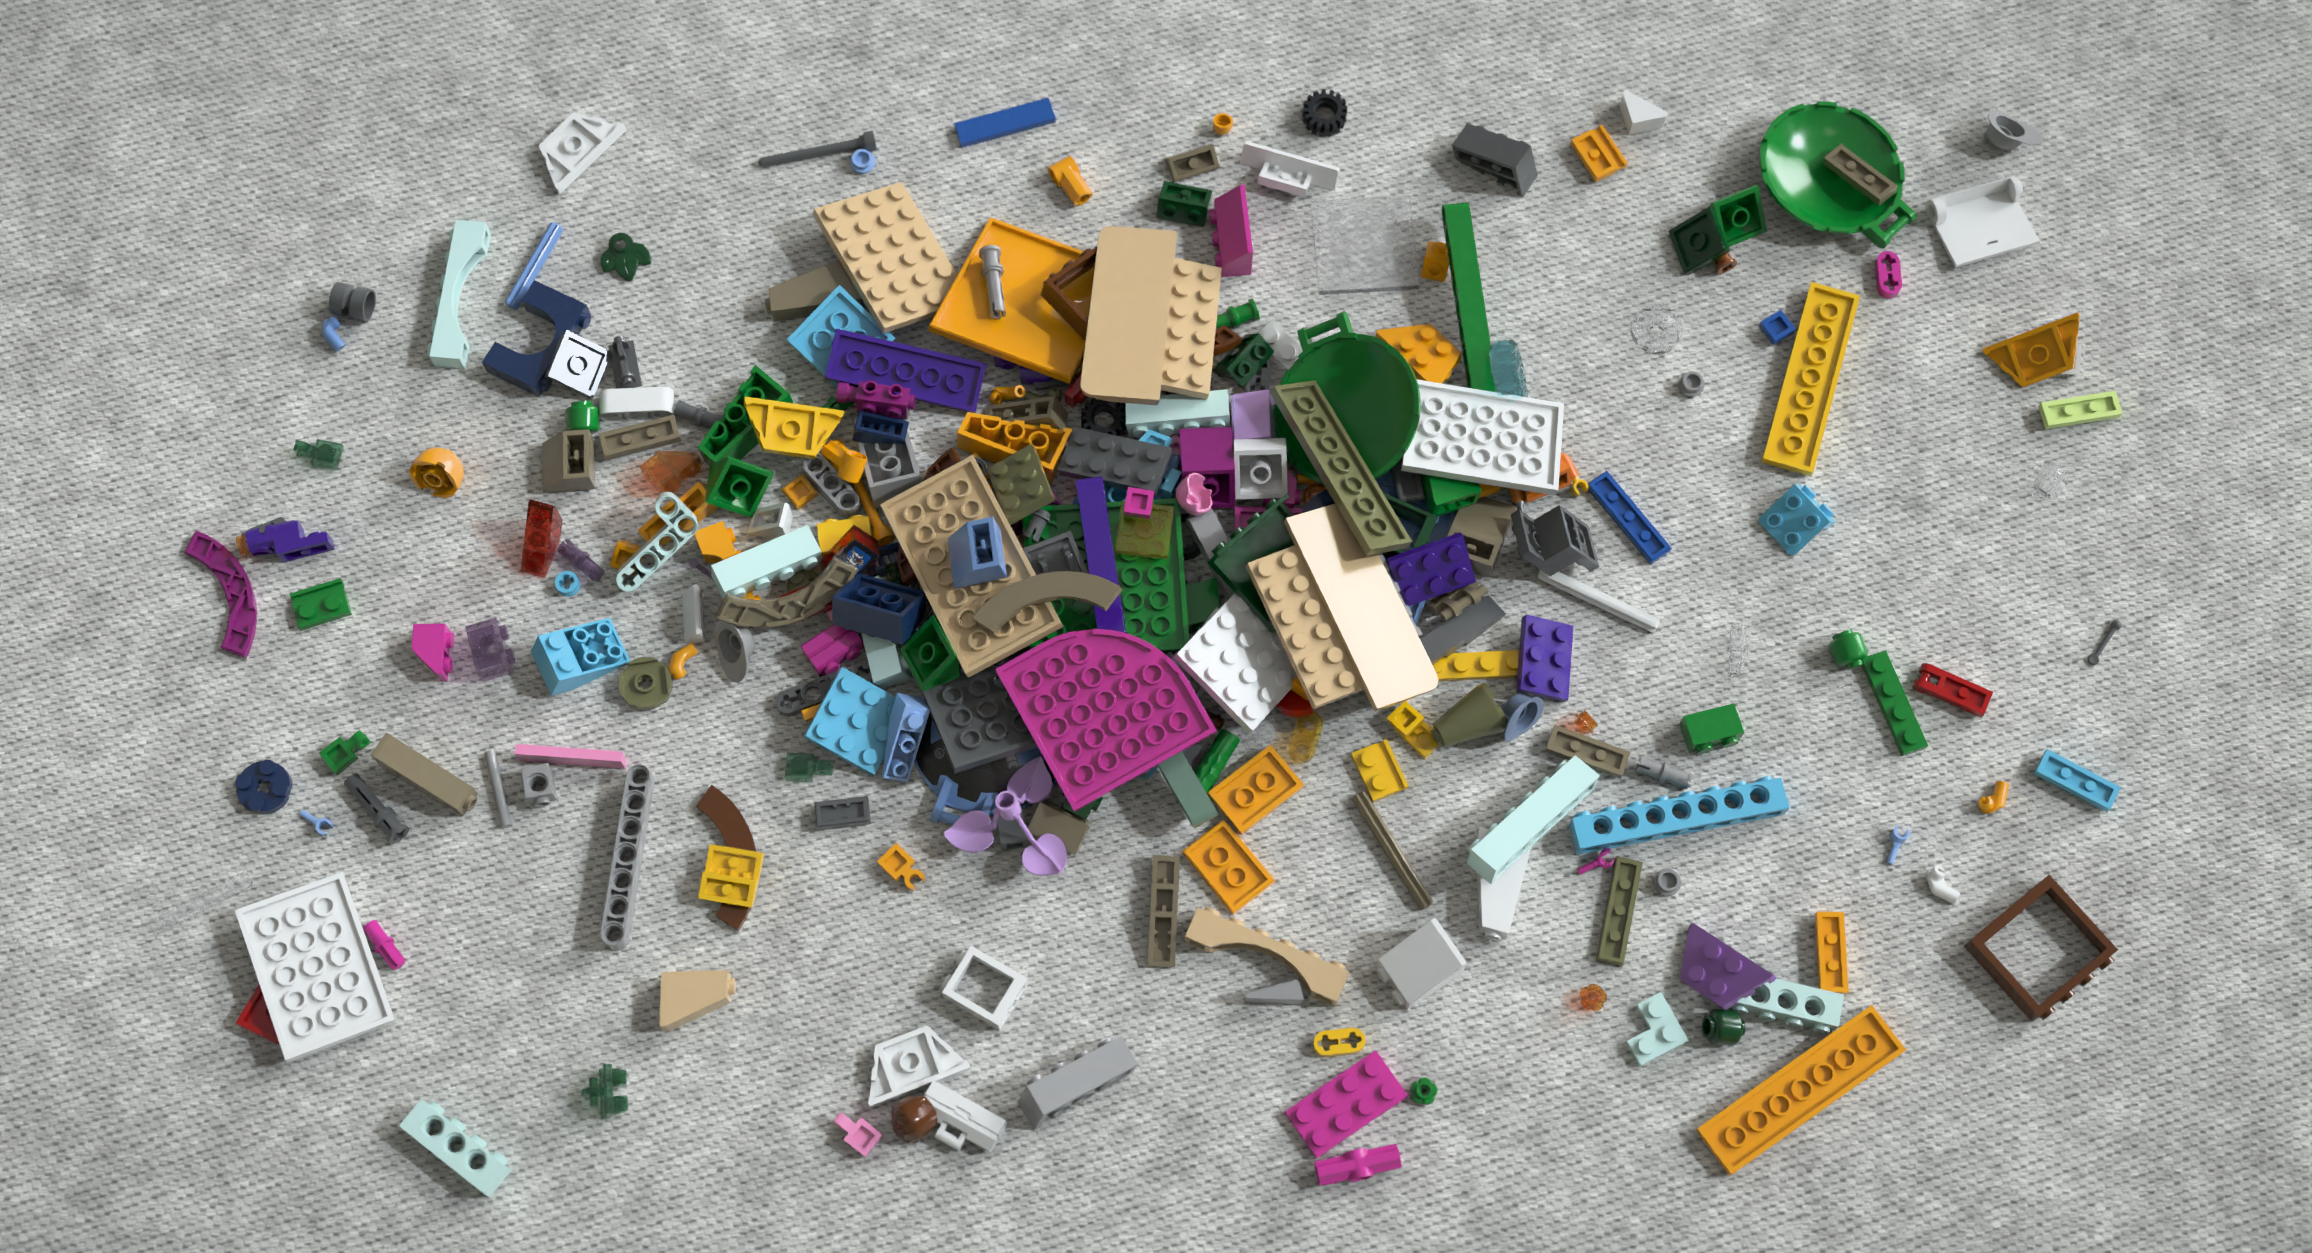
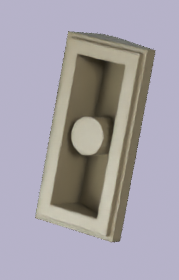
[1164,144,1220,182]

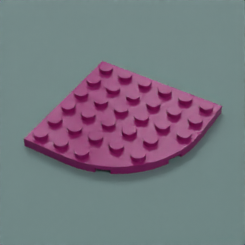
[995,629,1217,812]

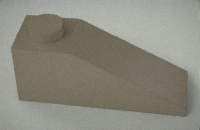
[985,396,1068,430]

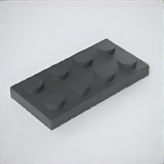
[1057,427,1173,496]

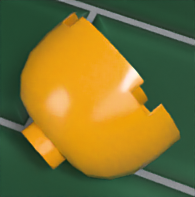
[409,447,464,499]

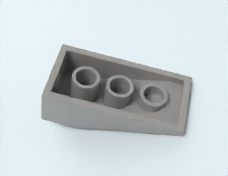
[851,414,922,508]

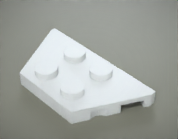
[539,112,626,194]
[868,1025,971,1108]

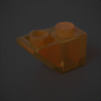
[640,451,703,494]

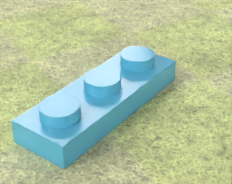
[2033,749,2121,812]

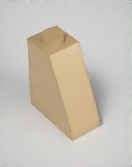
[659,970,736,1031]

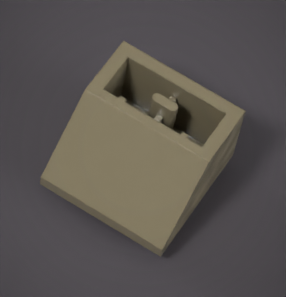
[542,429,595,493]

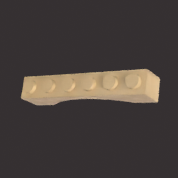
[1185,907,1349,1007]

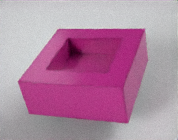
[1124,487,1154,519]

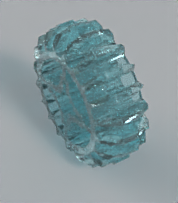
[1489,340,1528,403]

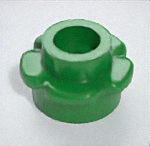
[1410,1077,1438,1105]

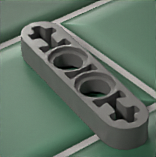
[776,662,873,717]

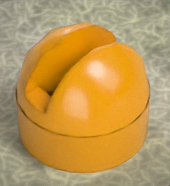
[1213,113,1233,135]

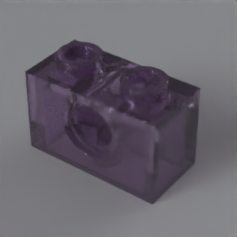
[465,617,516,682]

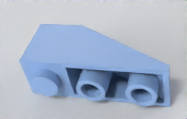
[882,693,930,782]

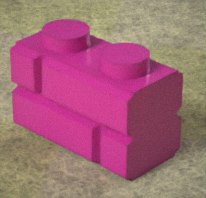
[801,625,864,677]

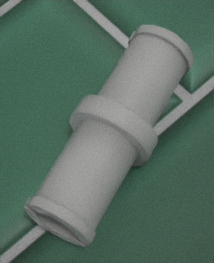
[1635,756,1692,790]

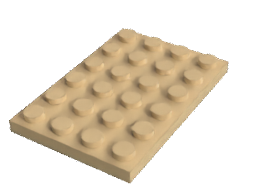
[813,182,957,334]

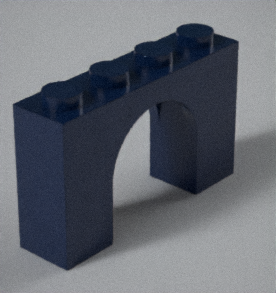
[482,280,591,397]

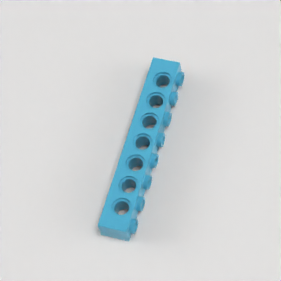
[1569,776,1790,855]

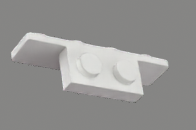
[1240,141,1340,197]

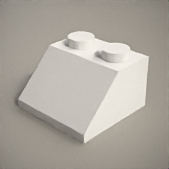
[1234,438,1288,499]

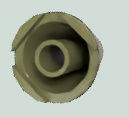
[1430,683,1507,747]

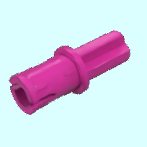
[363,920,406,970]

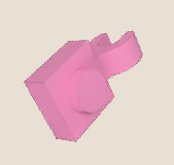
[833,1112,883,1158]

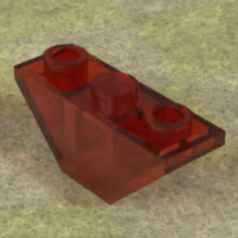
[520,499,563,578]

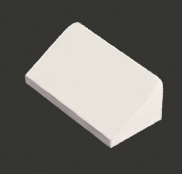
[682,584,705,644]

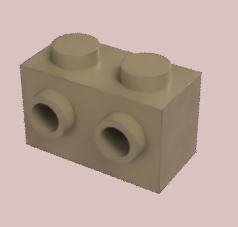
[1028,799,1092,856]

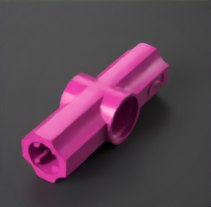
[1314,1144,1402,1186]

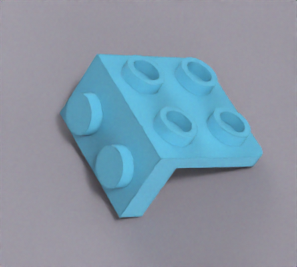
[1759,484,1836,555]

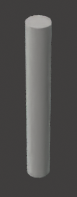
[484,750,512,829]

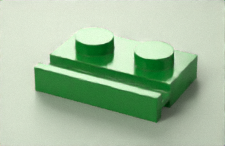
[290,578,352,631]

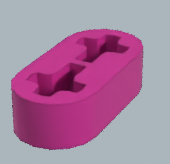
[1875,251,1902,299]

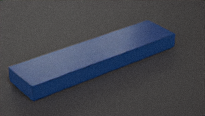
[954,97,1056,148]
[1588,470,1672,565]

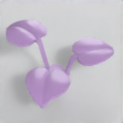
[944,756,1067,876]

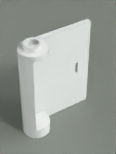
[1926,176,2039,268]

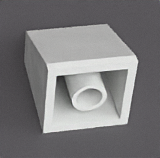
[1376,918,1467,1010]

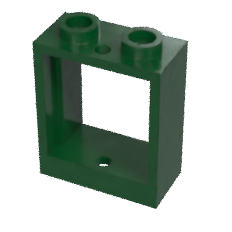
[1382,492,1438,558]

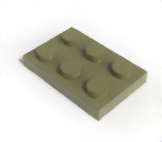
[987,444,1055,525]

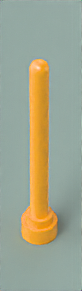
[834,439,895,547]

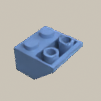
[948,517,1007,589]

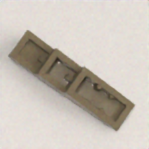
[1148,855,1180,967]

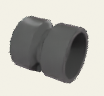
[329,282,376,321]

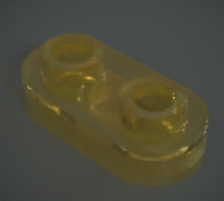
[1289,711,1323,763]

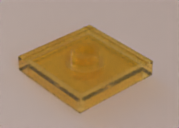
[1115,501,1174,559]

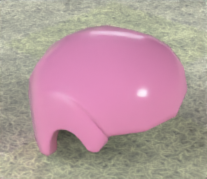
[1176,473,1212,516]

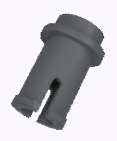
[1023,509,1051,543]

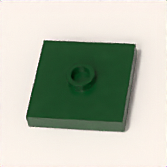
[1668,206,1730,275]

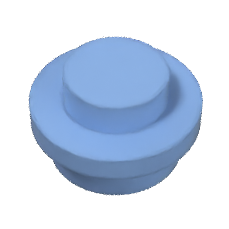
[850,149,875,174]

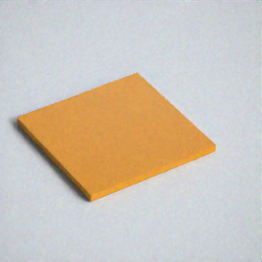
[929,217,1094,384]

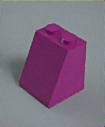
[1179,427,1235,508]

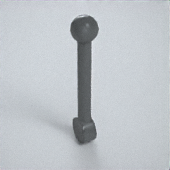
[2088,620,2121,665]

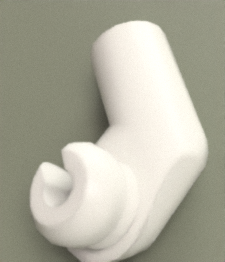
[1927,866,1960,904]

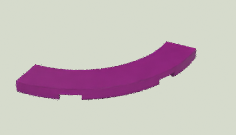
[184,530,257,659]

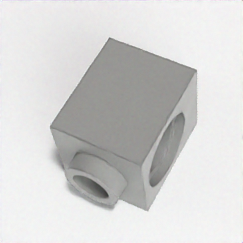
[521,763,557,807]

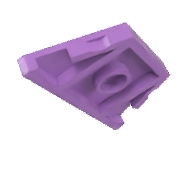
[1680,922,1777,1010]

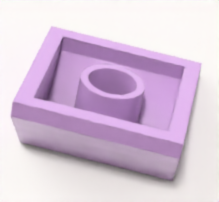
[1231,389,1276,443]

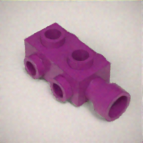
[836,380,916,420]

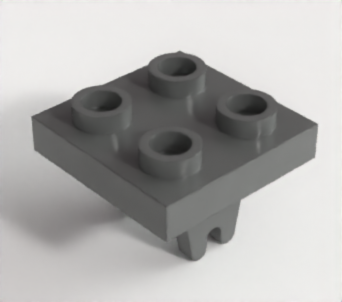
[1023,530,1089,575]

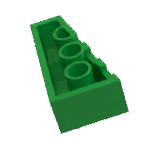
[698,365,794,467]

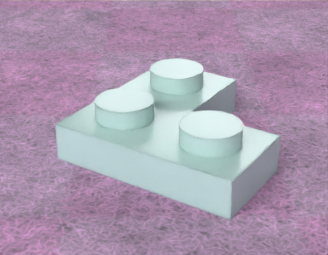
[1626,992,1689,1067]

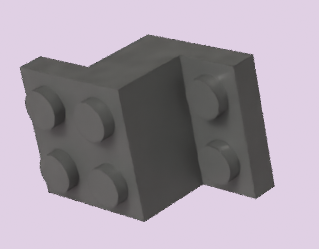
[1511,505,1599,576]

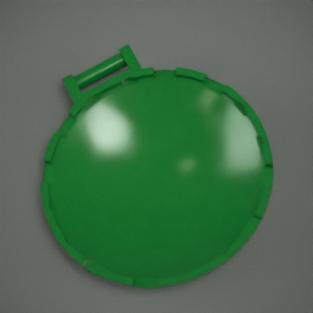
[1759,101,1917,249]
[1274,311,1421,485]

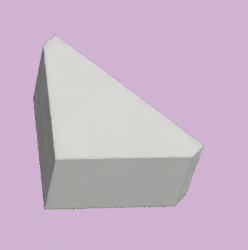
[1619,90,1668,135]
[748,502,793,539]

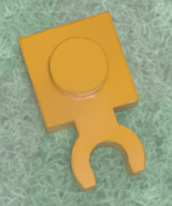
[877,843,925,892]

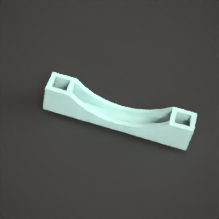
[427,220,491,369]

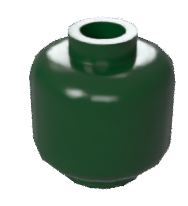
[1702,1009,1746,1045]

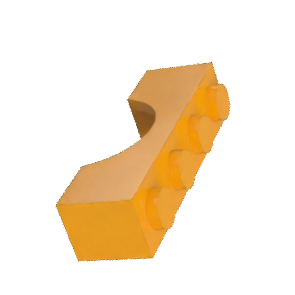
[694,521,761,601]

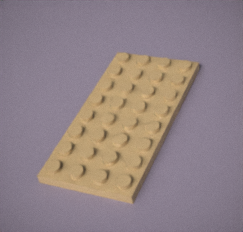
[880,455,1064,678]

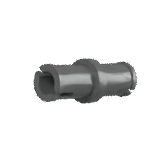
[674,400,722,428]

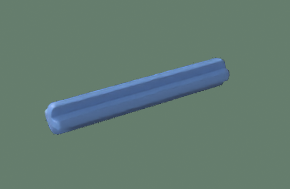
[505,222,563,310]

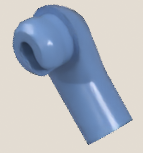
[322,316,346,352]

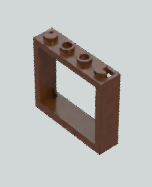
[1040,246,1097,340]
[1964,874,2118,1022]

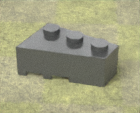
[1452,123,1538,197]

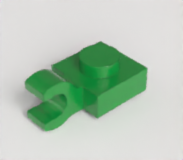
[319,730,371,775]

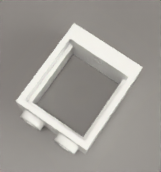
[941,946,1028,1030]

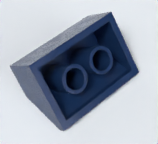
[832,573,928,644]

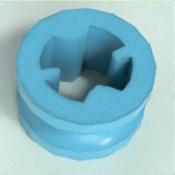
[555,571,580,597]

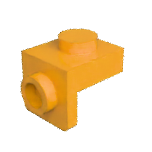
[1421,241,1449,282]

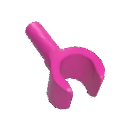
[1577,848,1615,875]

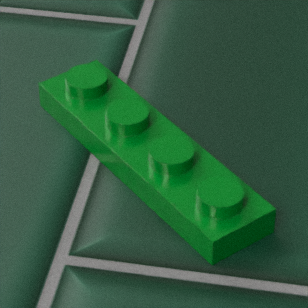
[1861,650,1928,756]

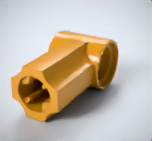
[1048,155,1092,206]
[821,440,868,483]

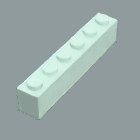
[1467,756,1600,884]

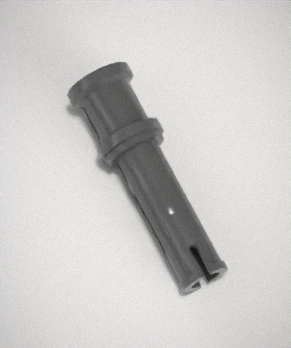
[344,773,409,844]

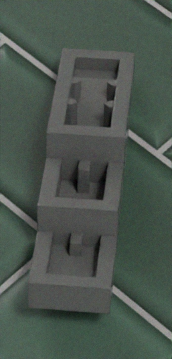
[1420,595,1506,665]

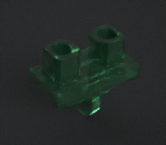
[581,1064,628,1120]

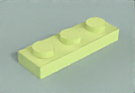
[2038,391,2123,430]

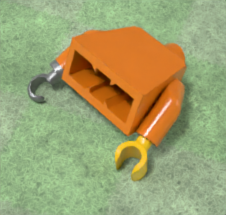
[1509,452,1588,511]

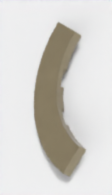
[715,556,859,628]
[972,571,1122,635]

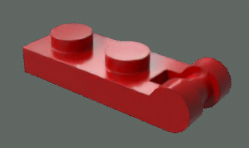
[1912,663,1993,718]

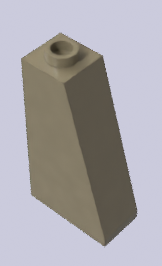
[765,260,864,322]
[371,733,478,816]

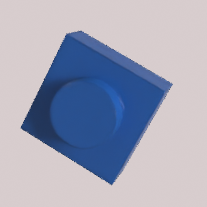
[1759,310,1796,345]

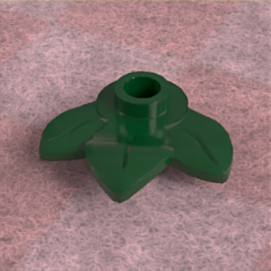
[600,233,652,281]

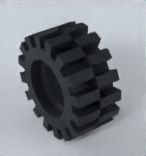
[1302,89,1348,137]
[1081,398,1127,436]

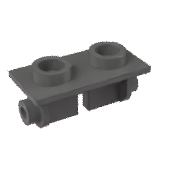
[608,336,642,389]

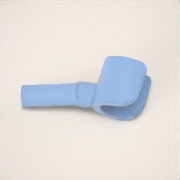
[299,810,334,836]
[1886,825,1910,865]

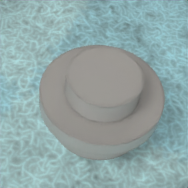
[1679,372,1705,397]
[1653,869,1681,896]

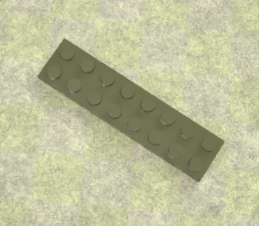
[1270,380,1412,556]

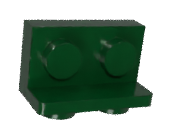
[1156,181,1213,227]
[1213,333,1274,386]

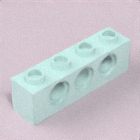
[1731,979,1844,1034]
[399,1099,512,1197]

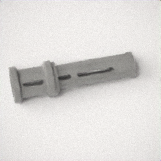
[979,245,1006,319]

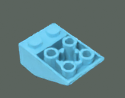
[530,618,631,696]

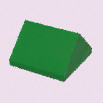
[1710,185,1767,247]
[705,456,774,518]
[899,615,959,691]

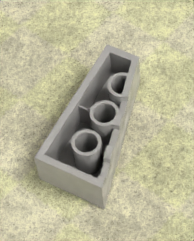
[1018,1036,1138,1131]

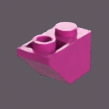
[411,623,454,682]

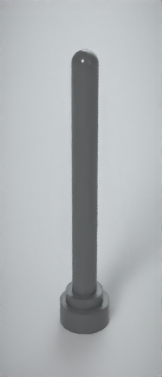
[758,130,877,167]

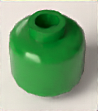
[565,401,600,434]
[1829,629,1868,670]

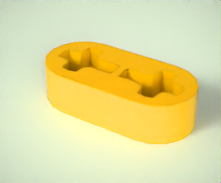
[1313,1028,1366,1057]

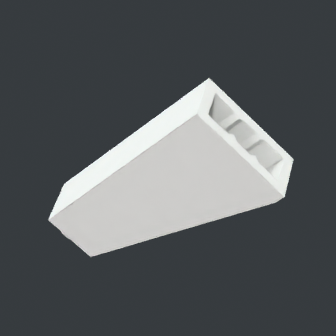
[1476,827,1531,941]

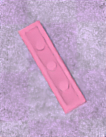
[514,744,627,769]

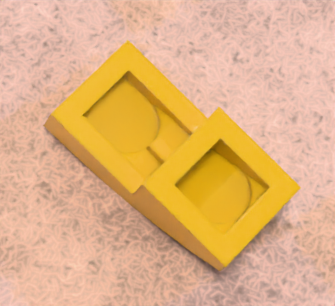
[1387,701,1441,759]

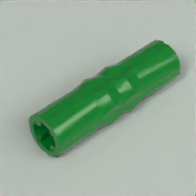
[1194,729,1240,794]

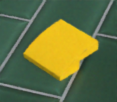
[698,844,764,907]

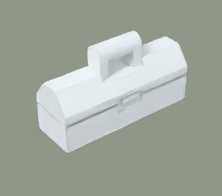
[924,1080,1007,1153]

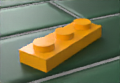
[1814,911,1849,995]

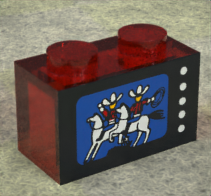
[821,525,880,577]

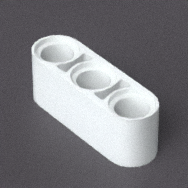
[599,387,674,421]

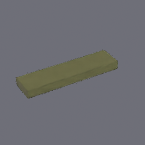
[1595,856,1643,967]

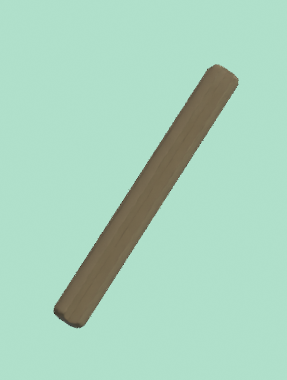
[1353,792,1433,910]

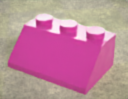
[1209,185,1253,277]

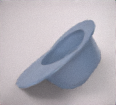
[1501,694,1544,742]

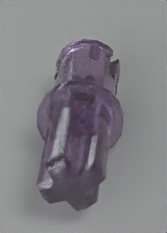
[557,539,604,581]

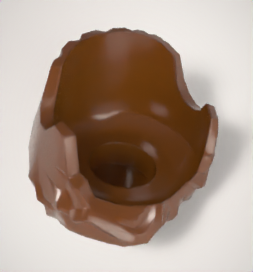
[891,1095,938,1144]

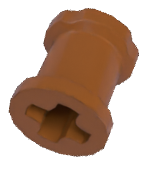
[1713,253,1737,275]

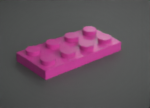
[1285,1050,1408,1159]

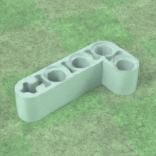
[616,492,698,592]

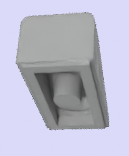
[1244,979,1304,1005]

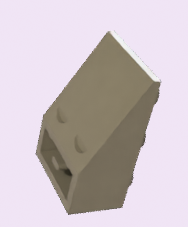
[1447,496,1517,577]

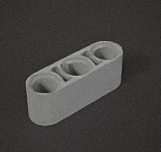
[803,454,861,519]

